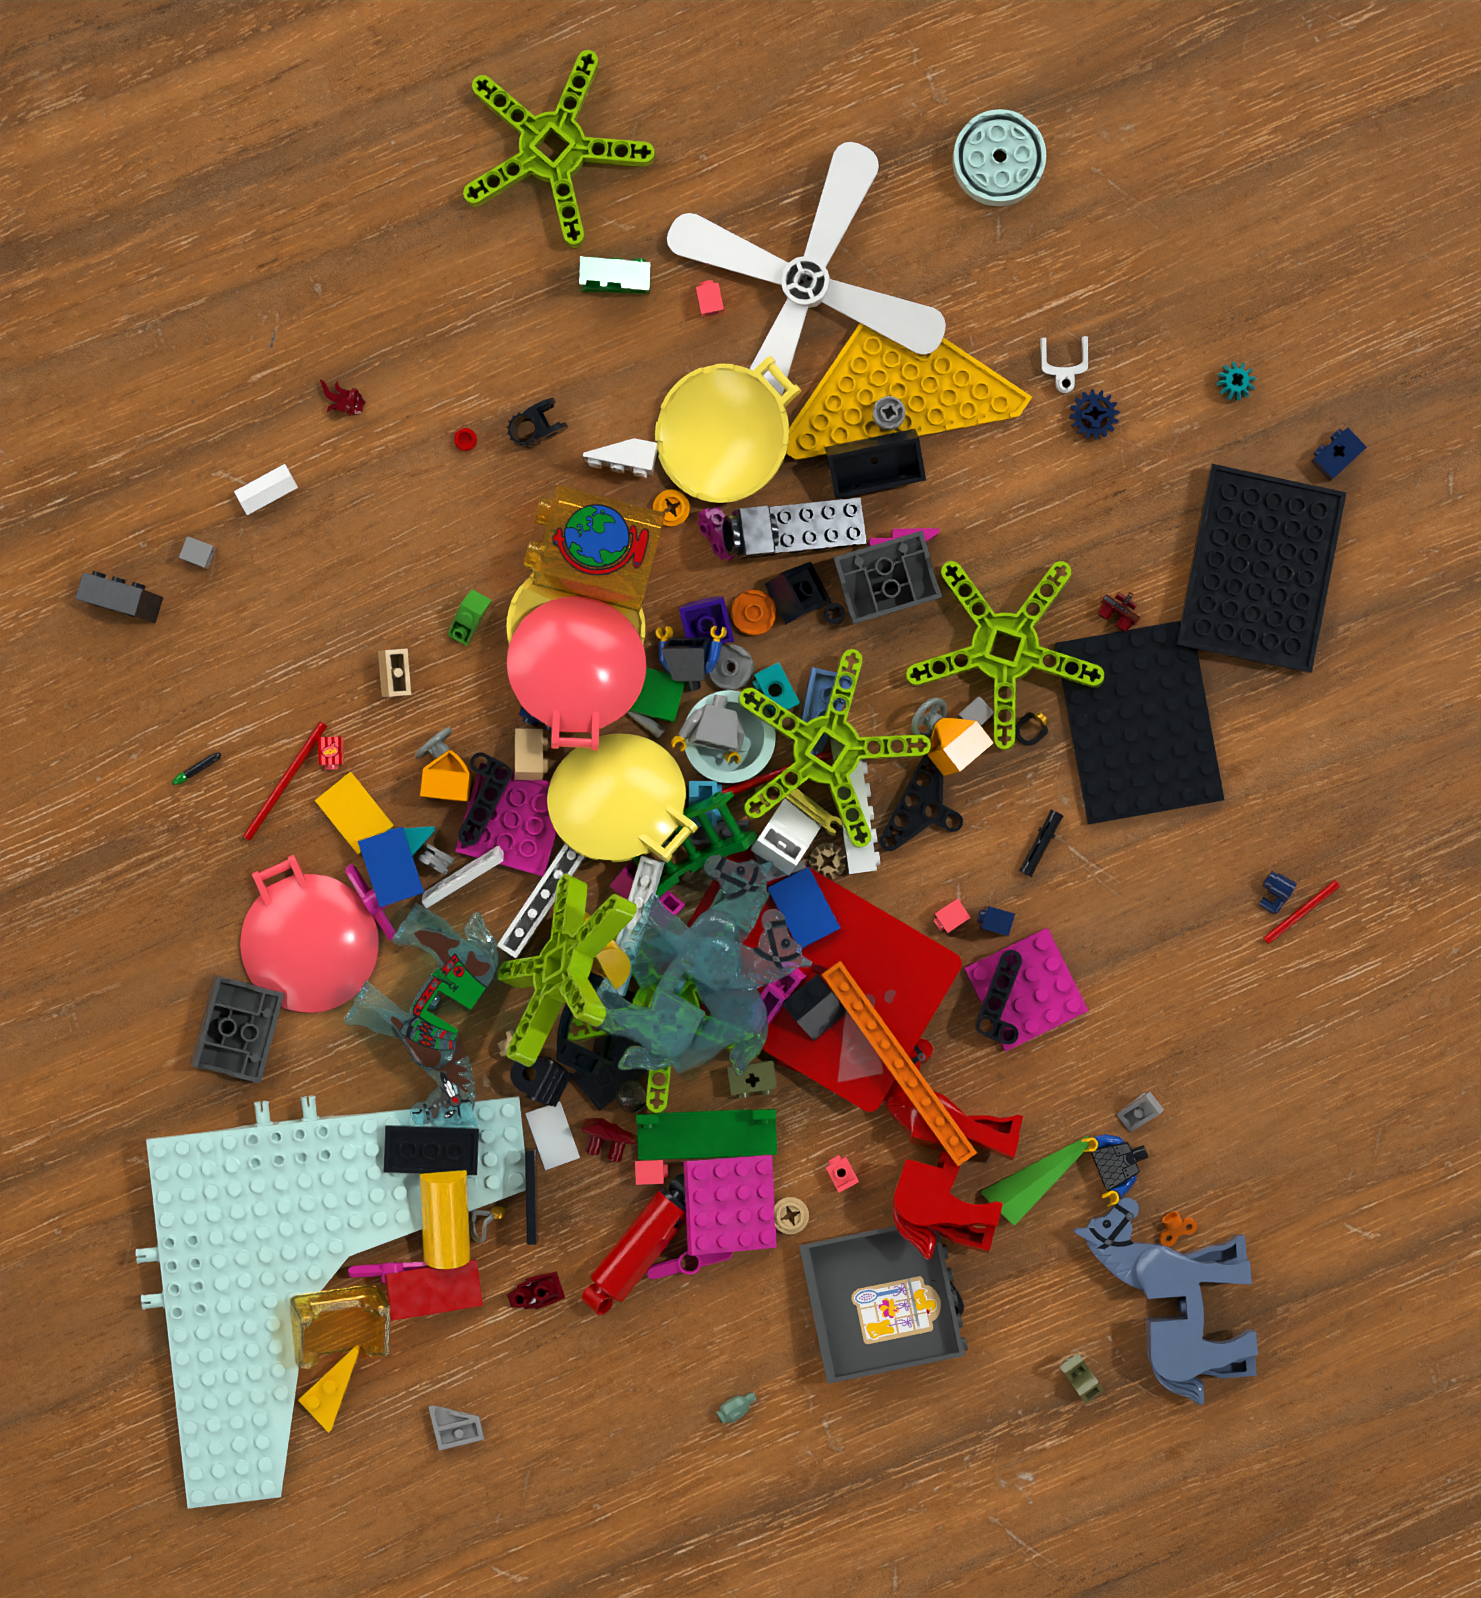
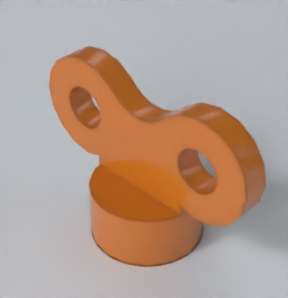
[1159,1211,1197,1247]

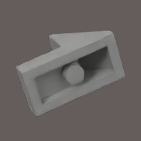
[1116,1092,1164,1133]

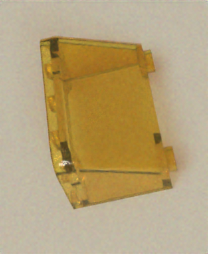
[290,1285,391,1369]

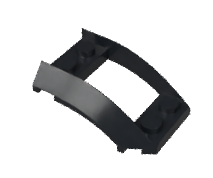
[556,971,635,1078]

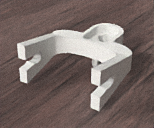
[1040,336,1088,393]

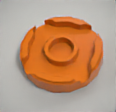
[731,590,777,636]

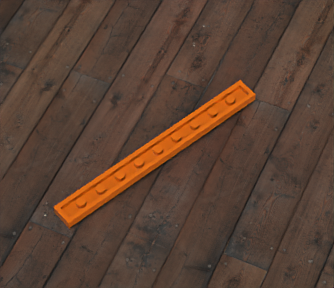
[821,961,977,1167]

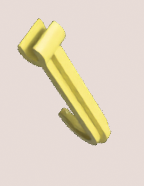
[755,780,842,836]

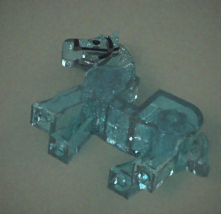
[622,855,773,1076]
[596,893,812,1070]

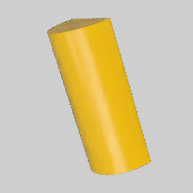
[584,912,631,990]
[420,1170,470,1269]

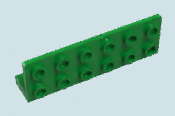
[636,1108,777,1160]

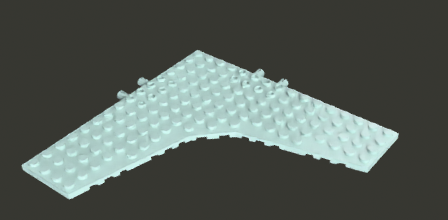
[136,1095,526,1508]

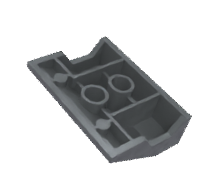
[833,531,942,625]
[190,974,284,1083]

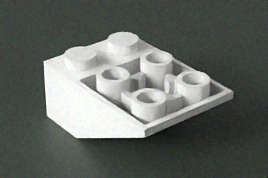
[583,438,658,478]
[751,798,821,875]

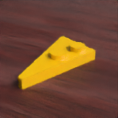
[298,1345,360,1433]

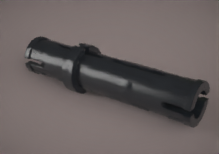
[1019,809,1064,877]

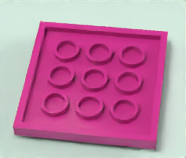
[455,762,557,876]
[964,928,1088,1052]
[683,1155,777,1255]

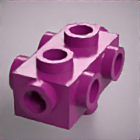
[697,506,737,561]

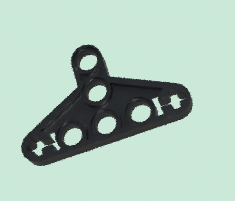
[880,754,963,851]

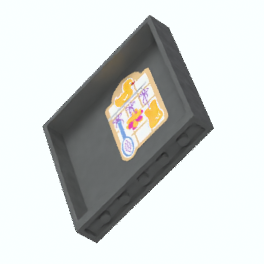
[799,1226,968,1384]

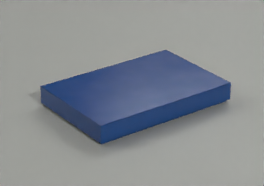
[358,827,425,908]
[768,867,841,950]

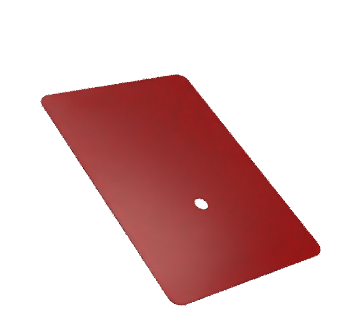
[657,845,962,1112]

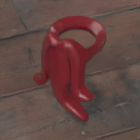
[320,379,366,415]

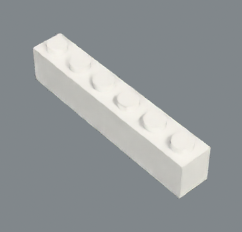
[830,733,881,874]
[497,844,585,958]

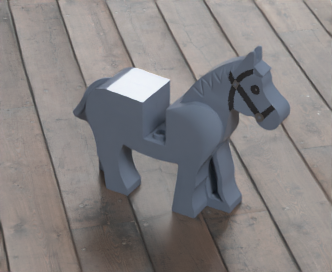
[1073,1196,1258,1405]

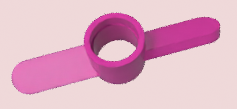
[346,864,397,942]
[647,1250,733,1279]
[348,1262,430,1283]

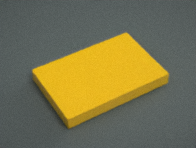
[315,772,394,855]

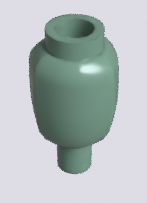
[716,1392,757,1424]

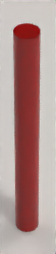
[1263,880,1341,945]

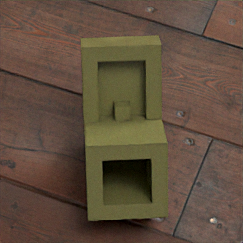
[1060,1353,1104,1404]

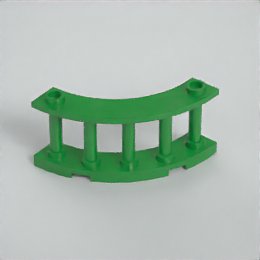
[632,791,758,899]

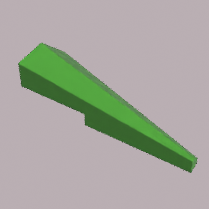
[980,1136,1089,1226]

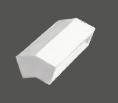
[234,464,298,515]

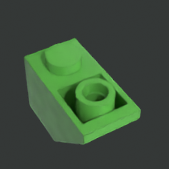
[447,589,492,646]

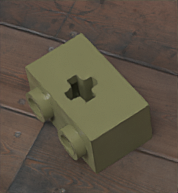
[727,1060,777,1099]

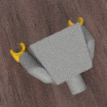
[671,695,745,764]

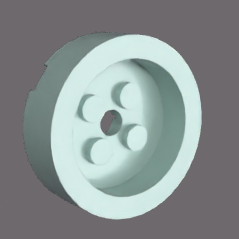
[952,109,1046,206]
[685,690,776,784]

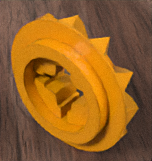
[653,489,690,527]

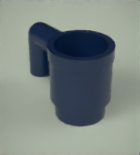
[1259,871,1297,914]

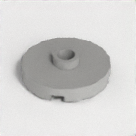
[709,644,754,690]

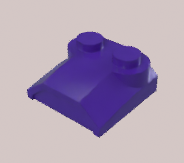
[679,596,734,644]

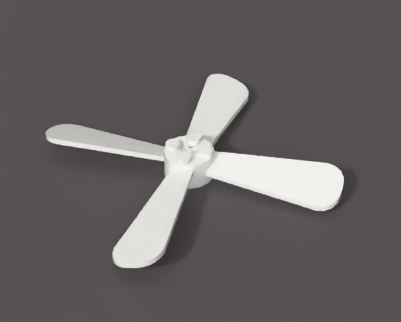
[667,142,946,396]

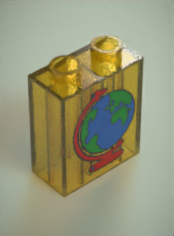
[523,485,665,612]

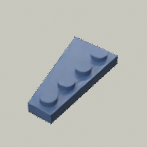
[801,667,851,755]

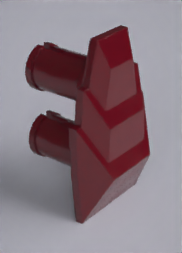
[581,1118,638,1162]
[507,1271,565,1310]

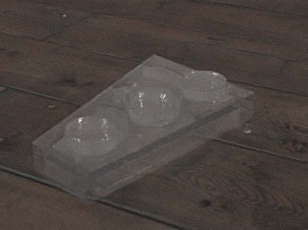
[838,1010,884,1082]

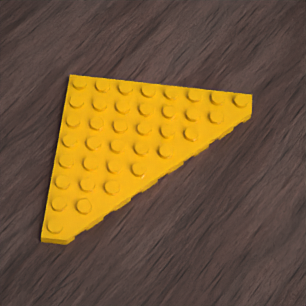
[786,323,1032,461]

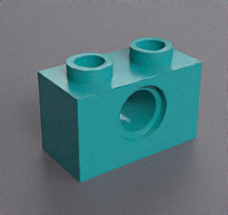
[752,662,800,714]

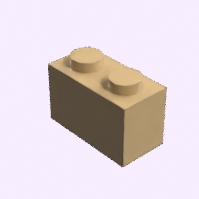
[378,649,411,697]
[514,728,548,780]

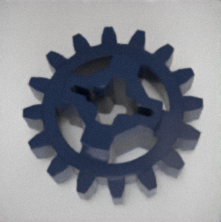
[1069,389,1120,440]

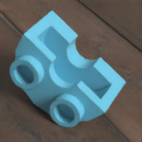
[689,781,722,827]

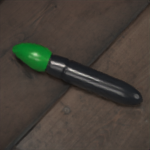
[172,752,221,785]

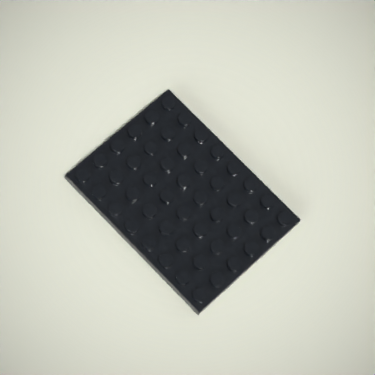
[1176,464,1347,673]
[1055,621,1225,825]

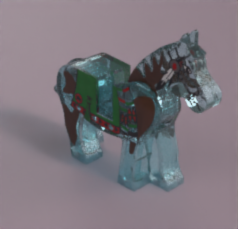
[343,903,499,1127]

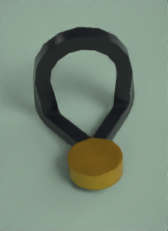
[1016,712,1049,746]

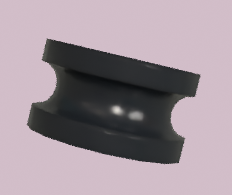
[824,603,845,624]

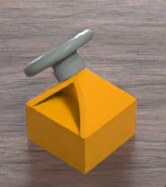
[911,698,993,776]
[415,727,473,802]

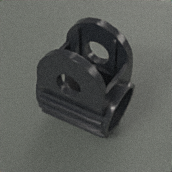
[506,398,568,448]
[511,1055,572,1107]

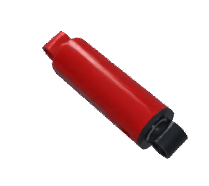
[582,1174,686,1316]

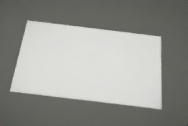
[525,1101,580,1170]

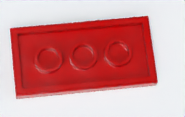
[385,1259,483,1321]

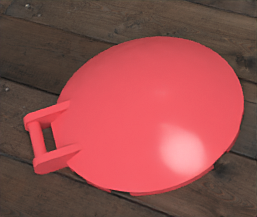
[507,596,646,751]
[240,854,379,1013]

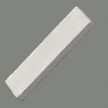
[422,846,504,908]

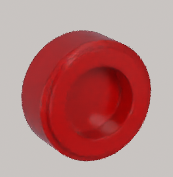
[454,428,477,452]

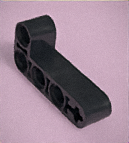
[458,752,513,846]
[975,950,1022,1045]

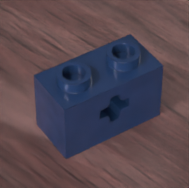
[1311,427,1367,481]
[977,906,1015,936]

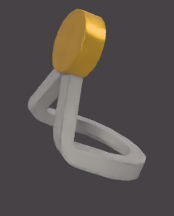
[469,1206,506,1243]

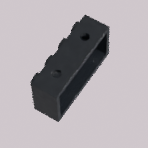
[825,429,926,499]

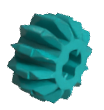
[1216,361,1256,401]

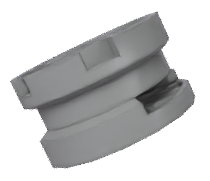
[873,396,905,431]
[418,843,455,875]

